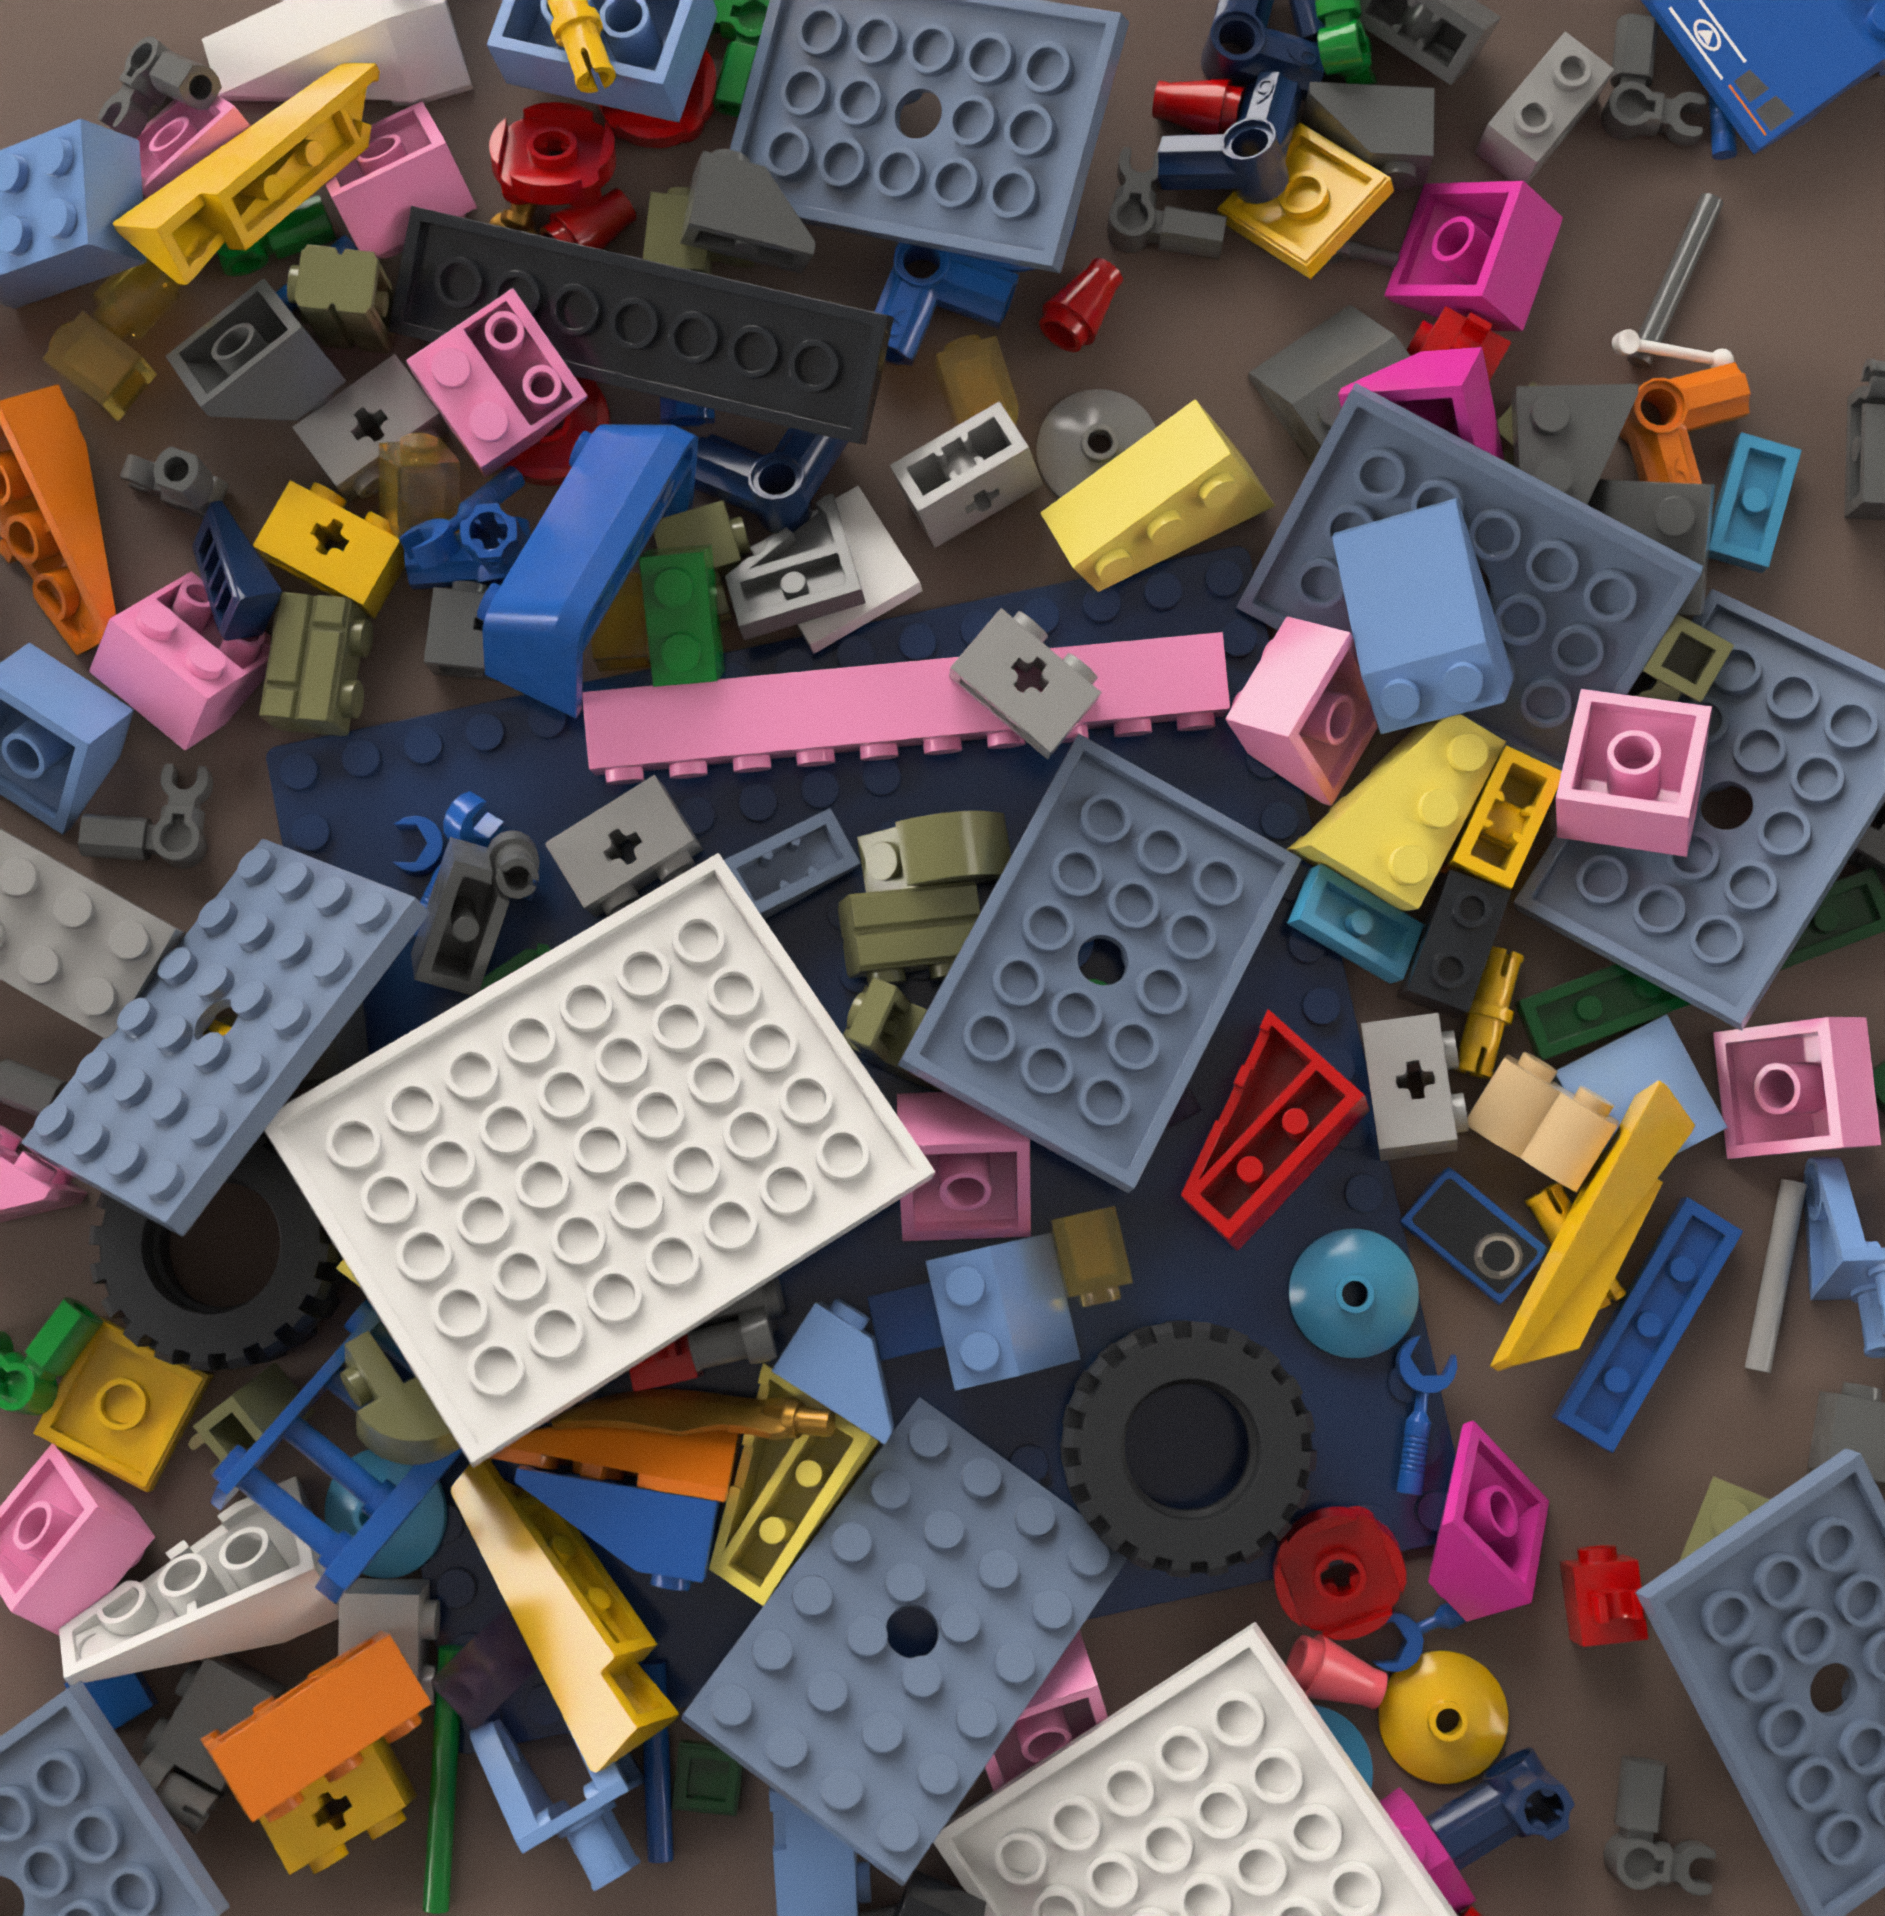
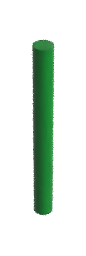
[423,1645,465,1914]

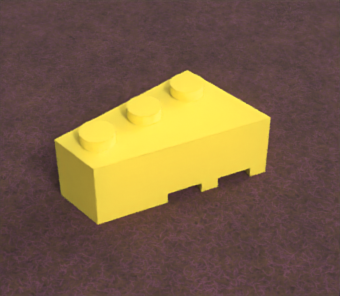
[1040,399,1275,592]
[1287,714,1506,911]
[709,1363,881,1606]

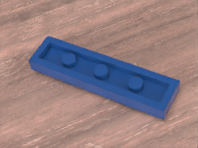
[1552,1197,1743,1453]

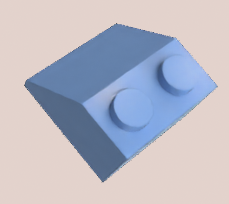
[0,642,134,835]
[926,1233,1081,1391]
[772,1298,895,1444]

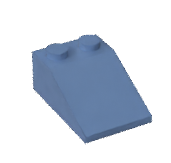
[1332,498,1514,734]

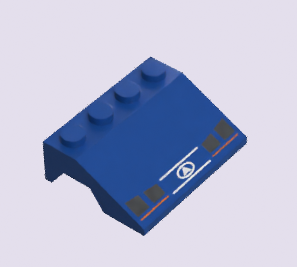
[1641,0,1885,155]

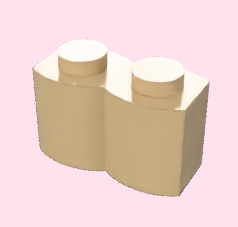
[1467,1052,1619,1192]

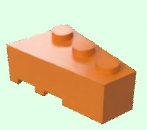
[200,1631,432,1823]

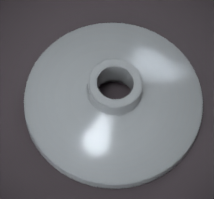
[1036,389,1156,499]

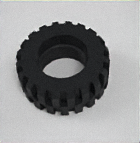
[89,1131,350,1371]
[1060,1320,1317,1578]

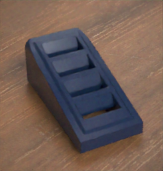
[192,501,282,641]

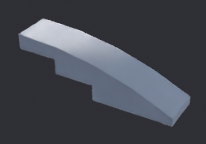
[724,808,861,920]

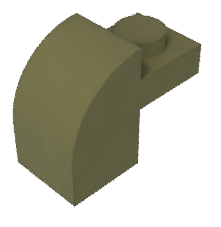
[857,811,1011,892]
[843,977,945,1092]
[340,1331,461,1465]

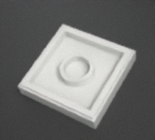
[750,486,922,654]

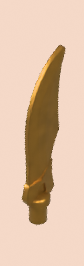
[551,1389,836,1440]

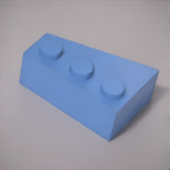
[769,1787,872,1916]

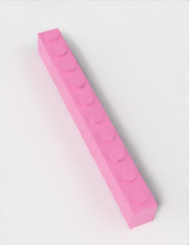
[582,632,1230,785]

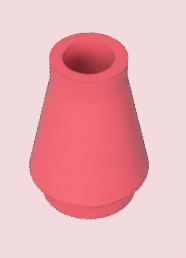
[1286,1634,1388,1710]

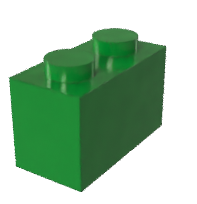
[639,544,725,687]

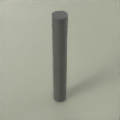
[1627,193,1724,369]

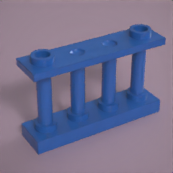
[210,1298,463,1605]

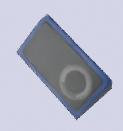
[1399,1167,1548,1305]

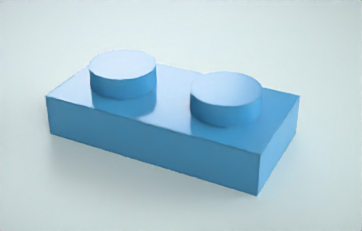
[1709,432,1802,573]
[1287,864,1424,984]

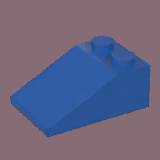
[514,1465,723,1591]

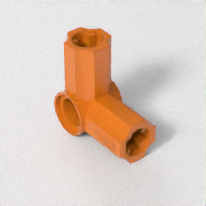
[1619,362,1751,484]

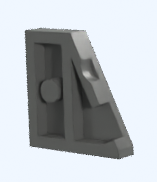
[1511,384,1639,505]
[725,494,866,640]

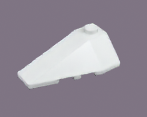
[202,0,473,106]
[59,1476,339,1686]

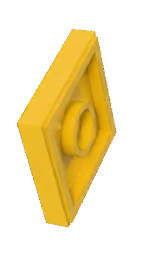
[1217,122,1394,279]
[33,1317,214,1492]

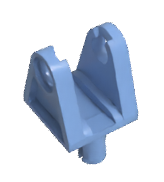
[1803,1157,1885,1358]
[469,1715,644,1891]

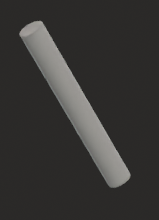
[1745,1179,1807,1374]

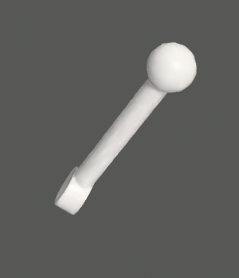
[1612,329,1734,368]

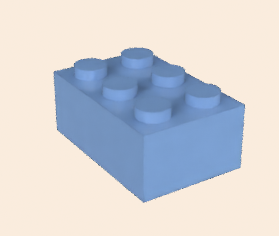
[486,0,718,123]
[0,119,147,309]

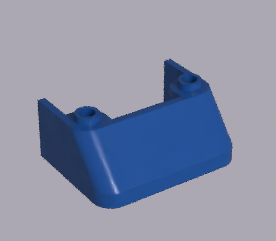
[477,424,698,718]

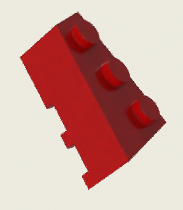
[1181,1009,1370,1251]

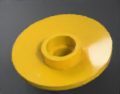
[1378,1650,1509,1784]

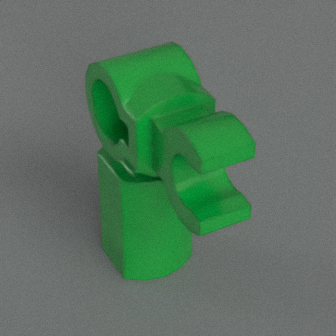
[710,0,770,118]
[1315,0,1377,85]
[217,195,337,277]
[0,1297,104,1416]

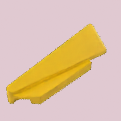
[113,63,380,285]
[1490,1080,1695,1371]
[451,1458,680,1772]

